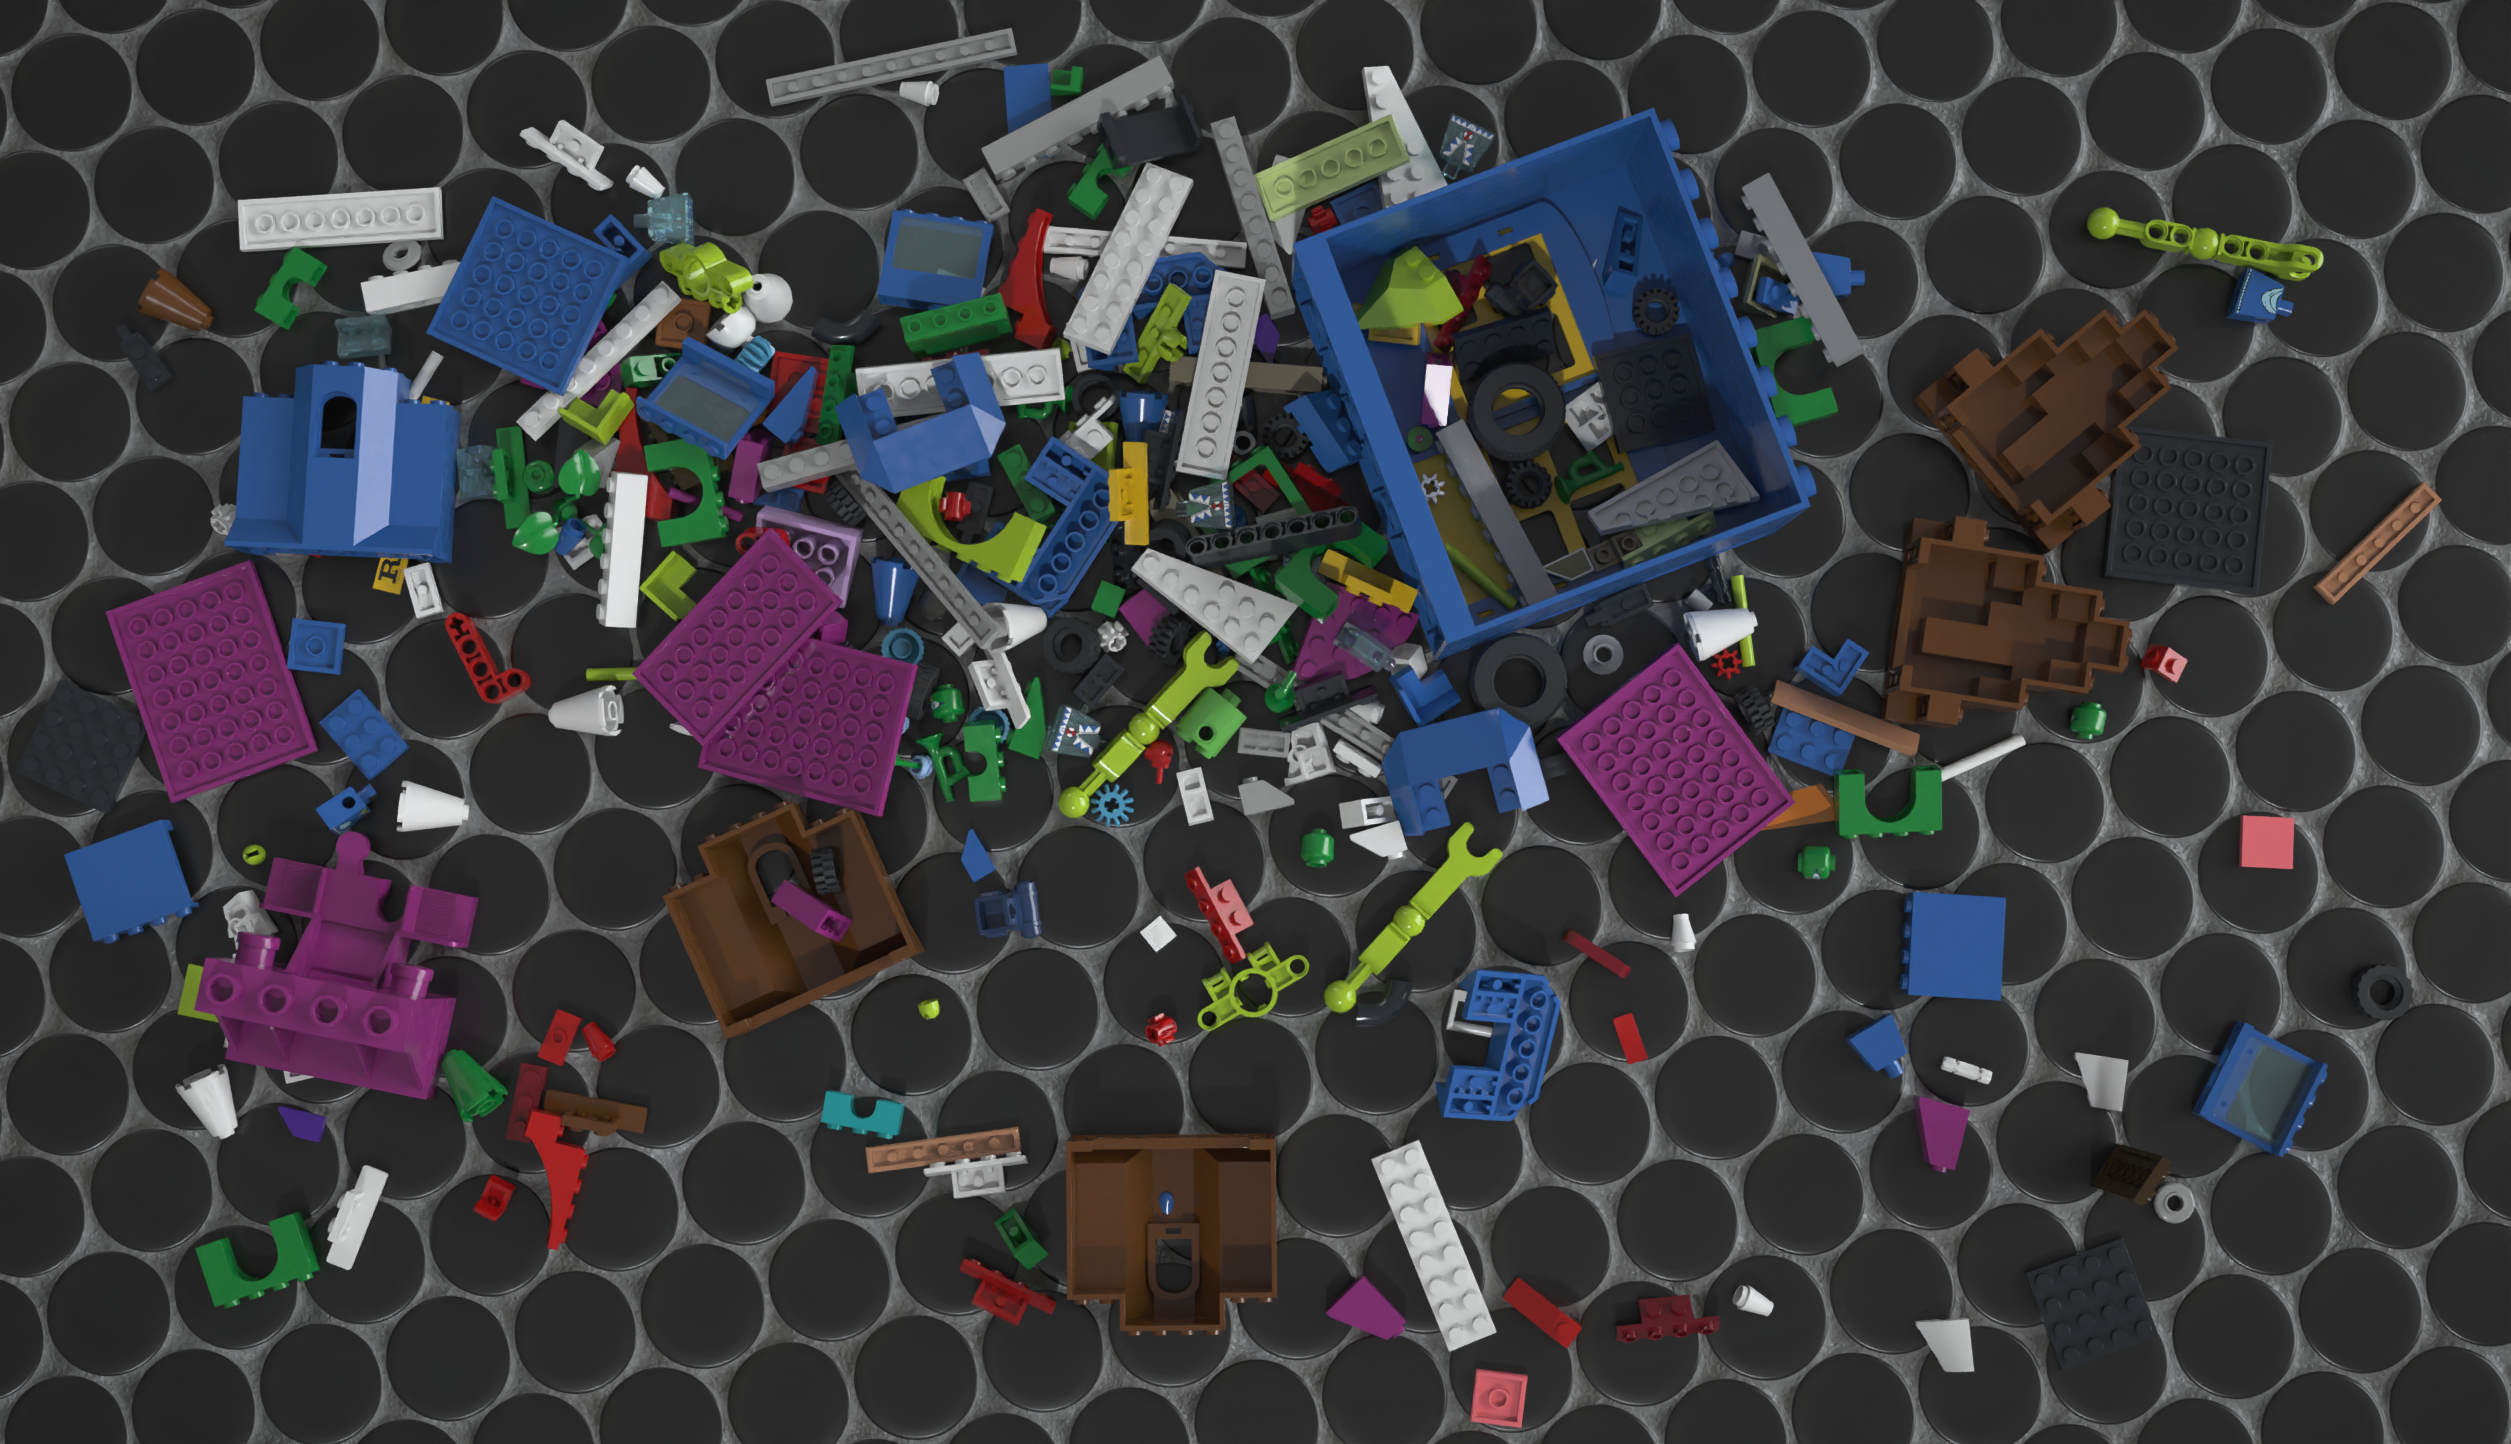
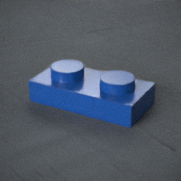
[1755,277,1799,315]

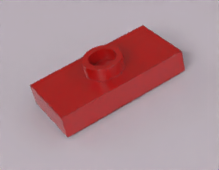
[538,1009,583,1066]

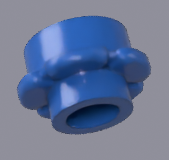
[1215,640,1233,658]

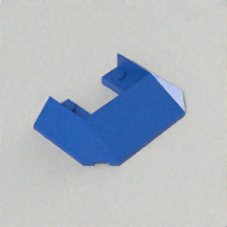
[1078,252,1228,372]
[835,352,1006,494]
[969,436,1119,605]
[1381,707,1550,836]
[1435,969,1561,1121]

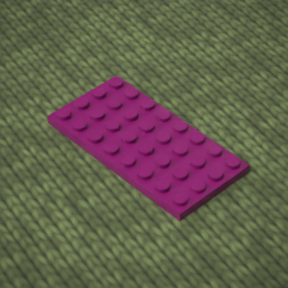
[632,529,843,746]

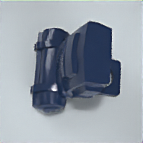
[974,880,1042,939]

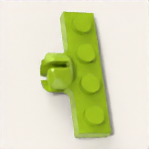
[1123,283,1192,384]

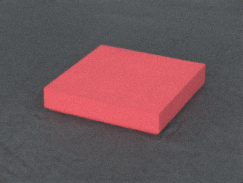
[2239,815,2294,869]
[1470,1368,1528,1428]

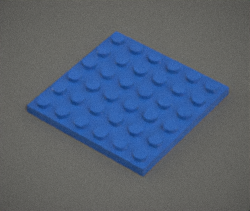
[426,196,630,396]

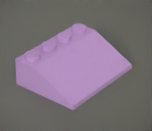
[752,505,864,608]

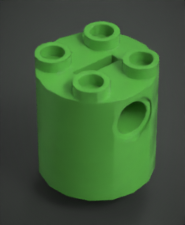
[1175,687,1247,759]

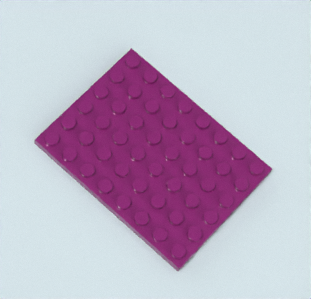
[106,560,319,803]
[698,638,918,816]
[1555,642,1795,897]

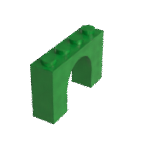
[1749,316,1838,427]
[644,439,729,548]
[1274,506,1388,624]
[1834,765,1942,839]
[195,1211,320,1309]

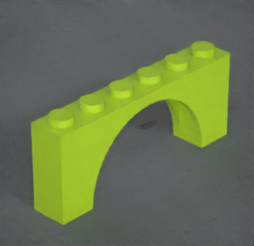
[896,476,1047,583]

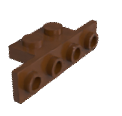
[543,1089,648,1136]

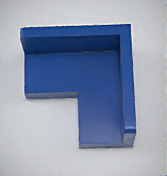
[956,543,1009,606]
[1794,639,1869,697]
[1388,664,1462,727]

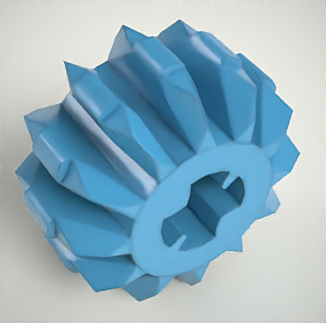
[734,336,775,373]
[1091,784,1134,827]

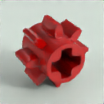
[1307,205,1338,235]
[938,492,971,522]
[1710,648,1743,680]
[1145,1013,1177,1047]

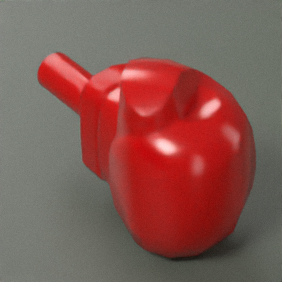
[1144,739,1173,784]

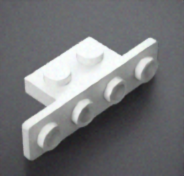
[520,120,614,190]
[1058,394,1116,460]
[968,647,1031,729]
[924,1152,1028,1199]
[326,1165,388,1270]

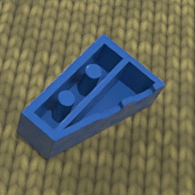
[1283,389,1364,474]

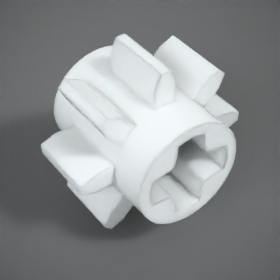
[1420,474,1445,505]
[210,503,236,535]
[1097,621,1129,653]

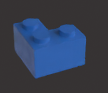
[593,214,652,291]

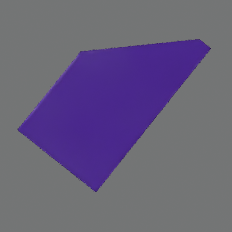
[1254,313,1280,363]
[278,1105,327,1142]

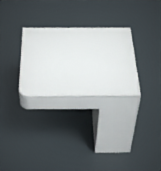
[1387,643,1427,680]
[1140,916,1177,952]

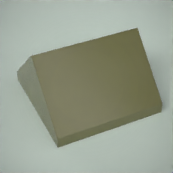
[1737,254,1787,319]

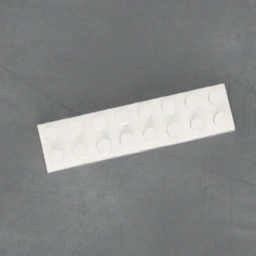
[1063,162,1193,355]
[238,187,444,252]
[1176,270,1266,481]
[855,348,1065,417]
[1371,1140,1497,1352]

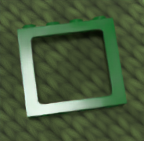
[900,293,1014,360]
[1185,445,1314,579]

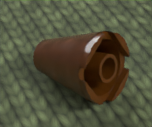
[136,268,214,332]

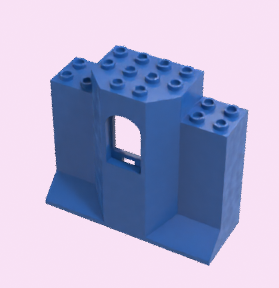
[224,361,461,563]

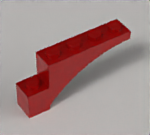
[998,208,1058,349]
[610,387,677,521]
[523,1107,589,1250]

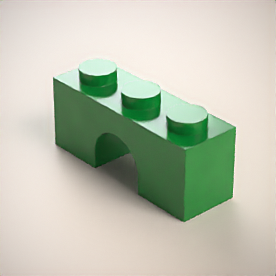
[1068,143,1133,221]
[254,246,328,330]
[997,444,1057,523]
[963,720,1006,802]

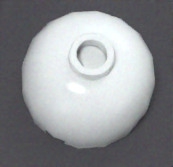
[706,301,756,350]

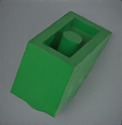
[994,1207,1049,1270]

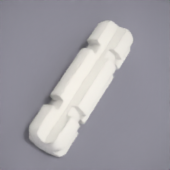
[1941,1056,1992,1084]

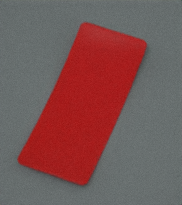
[1613,1013,1647,1064]

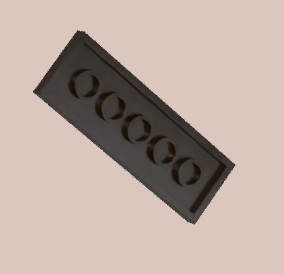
[2090,1144,2172,1206]

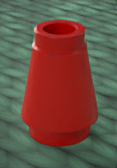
[581,1022,616,1062]

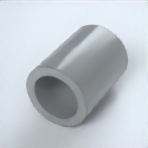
[1684,589,1713,611]

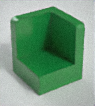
[1049,66,1084,98]
[1091,580,1127,620]

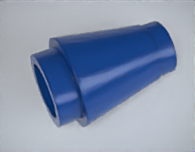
[555,518,587,555]

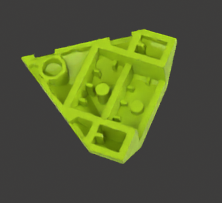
[1356,246,1464,331]

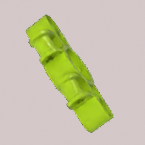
[659,242,754,314]
[1198,941,1309,1030]

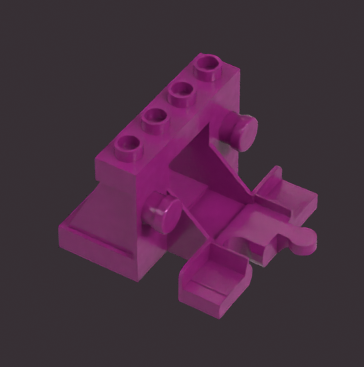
[194,832,479,1100]

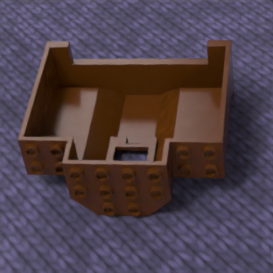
[662,801,925,1039]
[1066,1133,1277,1336]

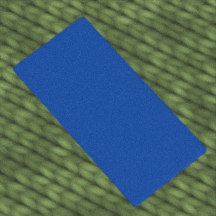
[1004,63,1055,158]

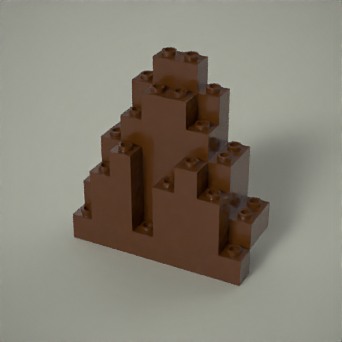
[1914,309,2178,554]
[1880,516,2132,728]

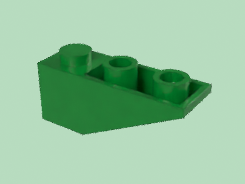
[619,353,683,389]
[1006,677,1048,760]

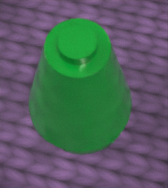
[441,1049,508,1123]

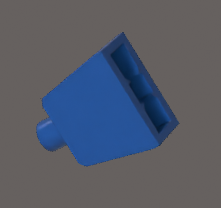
[1812,252,1865,300]
[1845,1013,1907,1079]

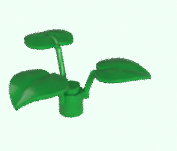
[512,449,607,560]

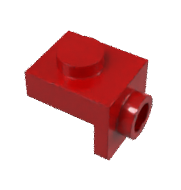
[2140,644,2188,683]
[473,1174,515,1221]

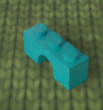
[821,1090,905,1139]

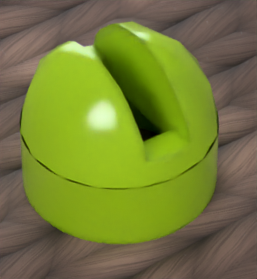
[1051,338,1072,360]
[243,845,266,865]
[918,999,940,1019]

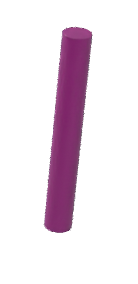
[667,487,743,522]

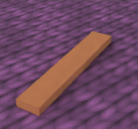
[2313,482,2442,605]
[1770,680,1920,757]
[865,1127,1022,1173]

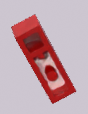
[1502,1277,1582,1349]

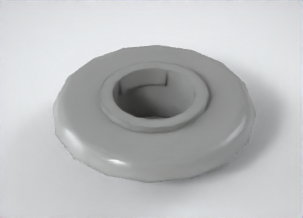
[383,240,422,271]
[1583,635,1623,675]
[2154,1182,2195,1224]

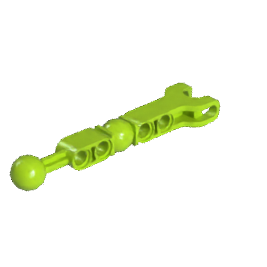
[2087,207,2323,281]
[1058,630,1239,818]
[1324,821,1503,1013]

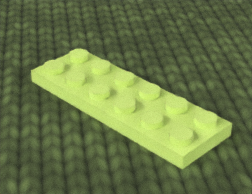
[1253,114,1411,223]

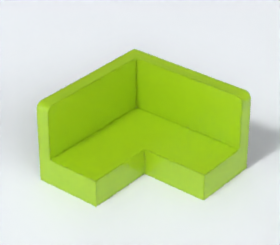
[557,389,634,446]
[639,551,698,623]

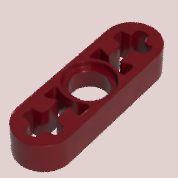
[1562,928,1631,979]

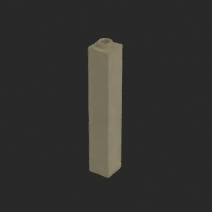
[1169,357,1327,395]

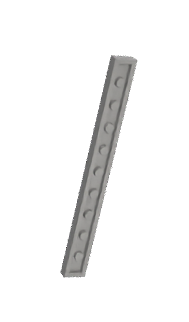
[766,28,1017,107]
[835,468,1002,649]
[1234,653,1458,799]

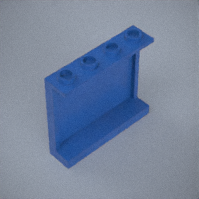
[64,820,199,944]
[1900,892,2006,1001]

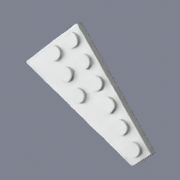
[1362,66,1447,209]
[1588,440,1760,536]
[1131,548,1298,665]

